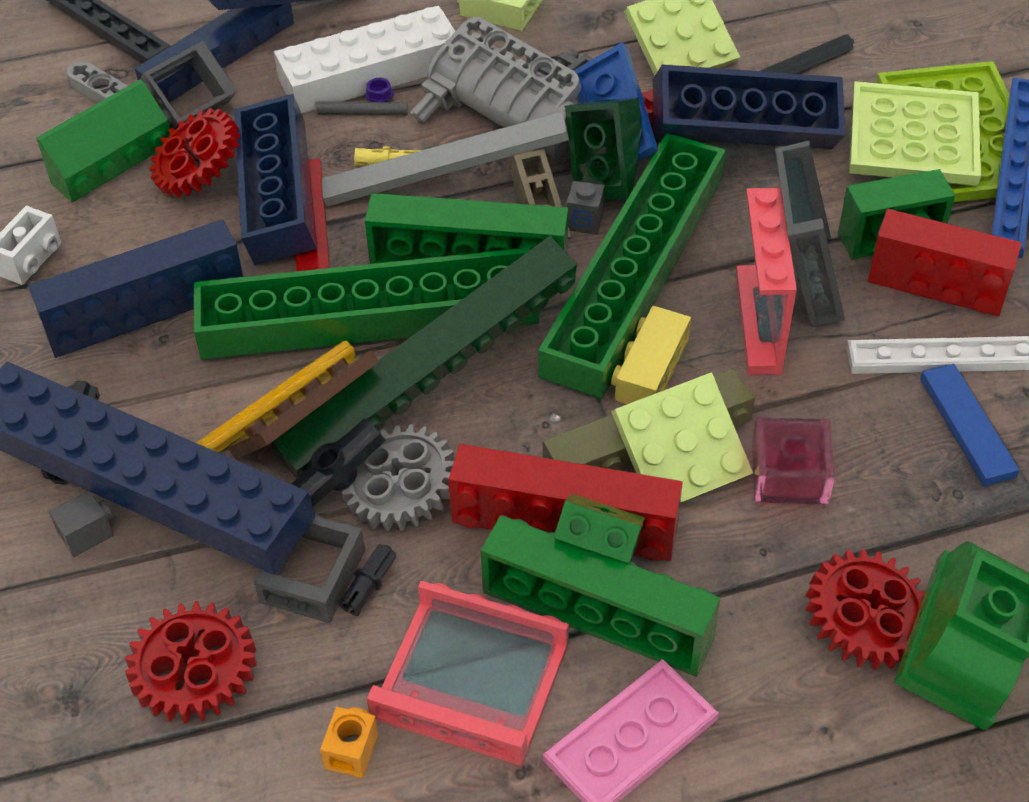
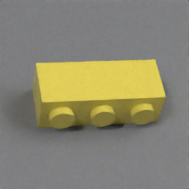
[611,305,691,404]

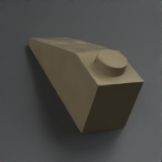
[509,148,571,239]

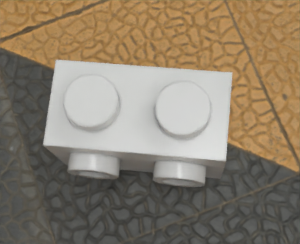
[0,206,62,285]

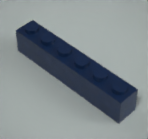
[135,3,294,103]

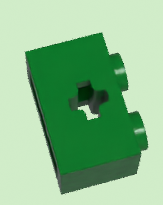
[554,493,645,563]

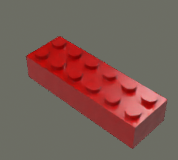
[448,444,683,561]

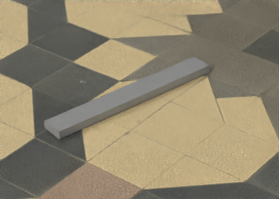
[322,112,569,207]

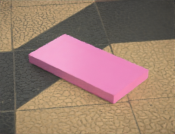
[543,659,719,802]

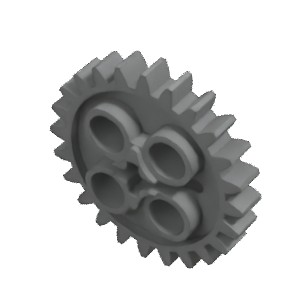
[341,424,455,531]

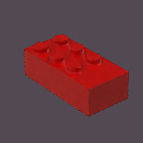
[868,209,1022,317]

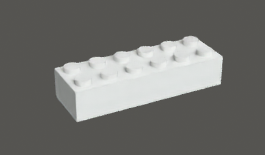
[274,5,455,113]

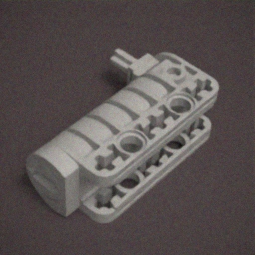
[410,17,581,162]

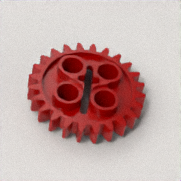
[149,108,241,198]
[805,549,925,670]
[125,601,257,724]

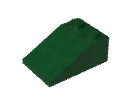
[565,97,642,200]

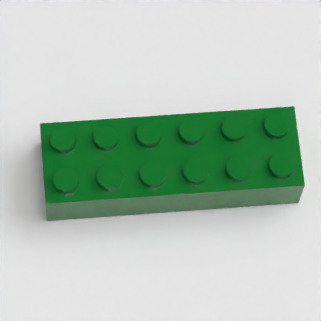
[365,193,568,264]
[480,515,720,677]

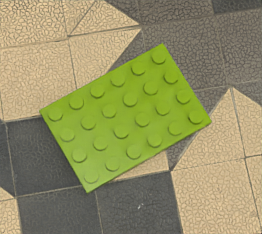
[876,61,1010,202]

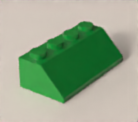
[36,79,171,202]

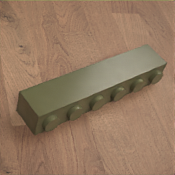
[542,368,755,471]

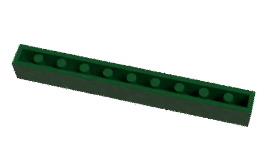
[271,236,577,479]

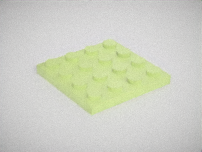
[849,81,981,186]

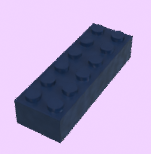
[653,64,845,149]
[234,94,317,265]
[28,219,244,358]

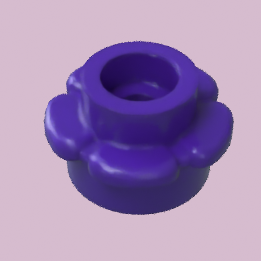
[365,78,394,102]

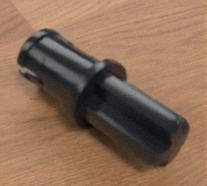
[338,544,397,616]

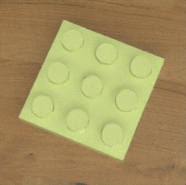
[624,0,740,76]
[611,372,753,502]

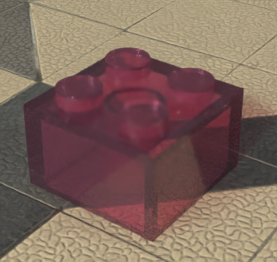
[752,417,835,505]

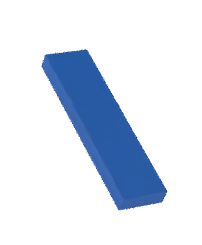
[920,364,1020,486]

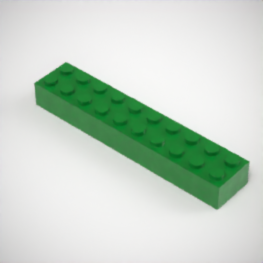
[538,133,726,399]
[194,248,539,360]

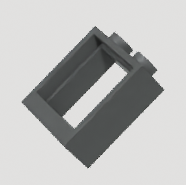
[140,41,237,130]
[254,513,365,623]

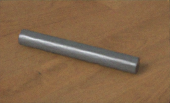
[317,102,408,114]

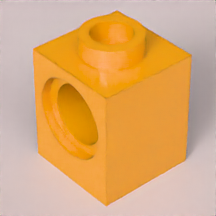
[320,706,379,778]

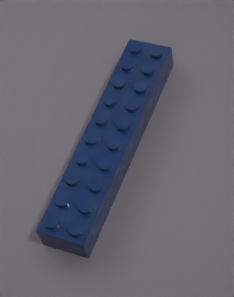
[0,361,315,575]

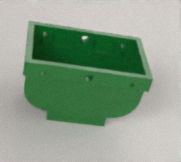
[894,541,1029,731]

